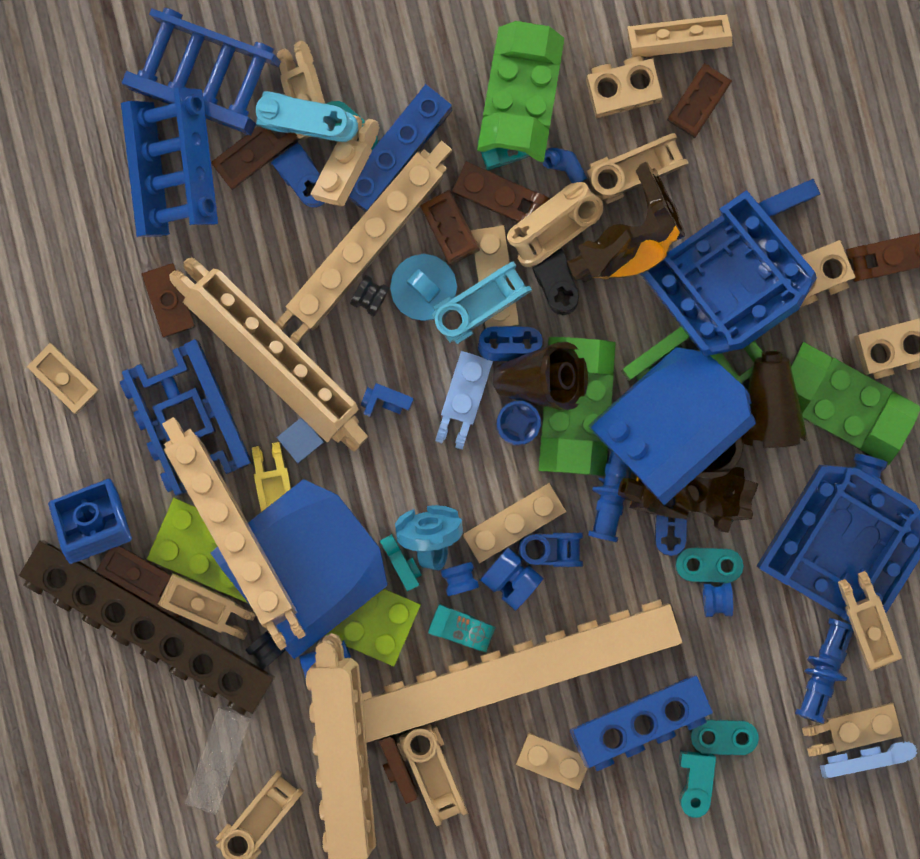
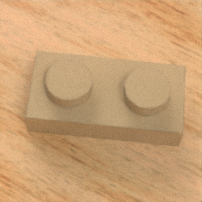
[27,343,100,414]
[516,732,587,790]

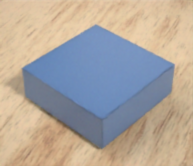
[276,418,324,464]

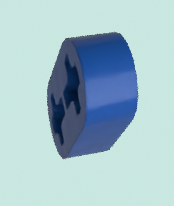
[758,179,820,217]
[478,326,543,361]
[655,502,687,556]

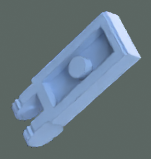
[435,351,493,450]
[820,741,917,779]

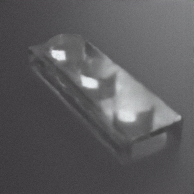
[185,707,251,815]

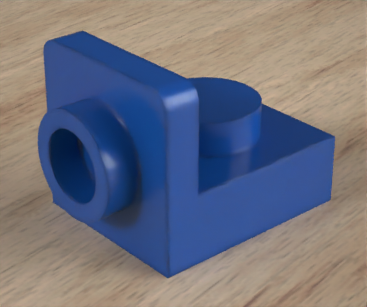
[360,383,415,417]

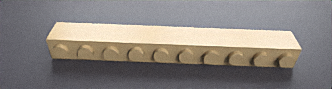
[362,599,683,743]

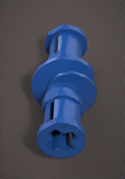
[588,450,632,542]
[795,618,855,724]

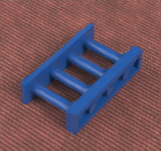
[122,7,281,136]
[121,88,218,237]

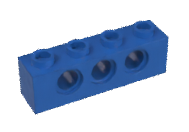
[348,84,452,212]
[569,675,713,771]

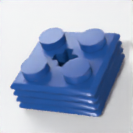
[48,479,132,564]

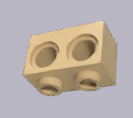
[586,56,663,119]
[800,240,855,308]
[854,318,920,379]

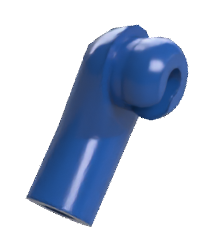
[542,147,588,183]

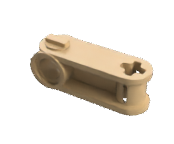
[586,133,689,205]
[507,182,603,267]
[396,723,468,826]
[215,770,304,859]

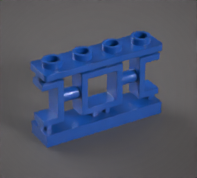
[120,339,253,496]

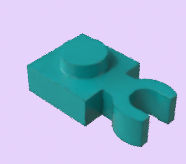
[380,534,422,592]

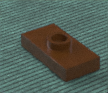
[667,63,732,138]
[420,190,480,266]
[141,263,196,338]
[379,735,418,804]

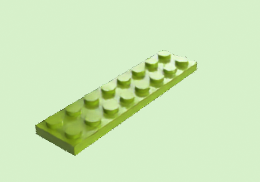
[147,498,421,667]

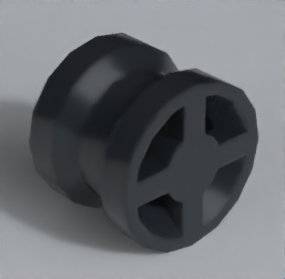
[350,275,390,317]
[245,630,286,670]

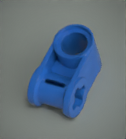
[271,142,325,208]
[518,533,583,567]

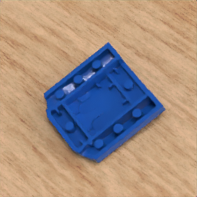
[640,190,817,356]
[588,347,756,505]
[757,465,920,623]
[210,479,388,659]

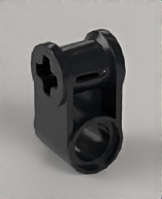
[532,248,579,316]

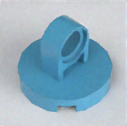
[390,254,457,321]
[395,505,463,571]

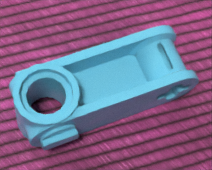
[256,91,358,142]
[432,261,532,344]

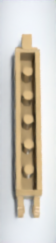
[275,140,452,345]
[169,257,368,452]
[162,417,306,650]
[306,633,376,859]

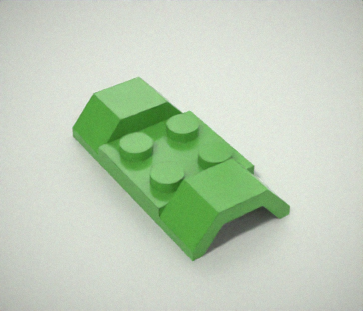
[477,21,565,162]
[539,337,616,476]
[791,342,920,465]

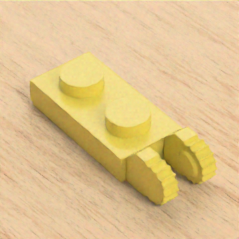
[252,442,291,512]

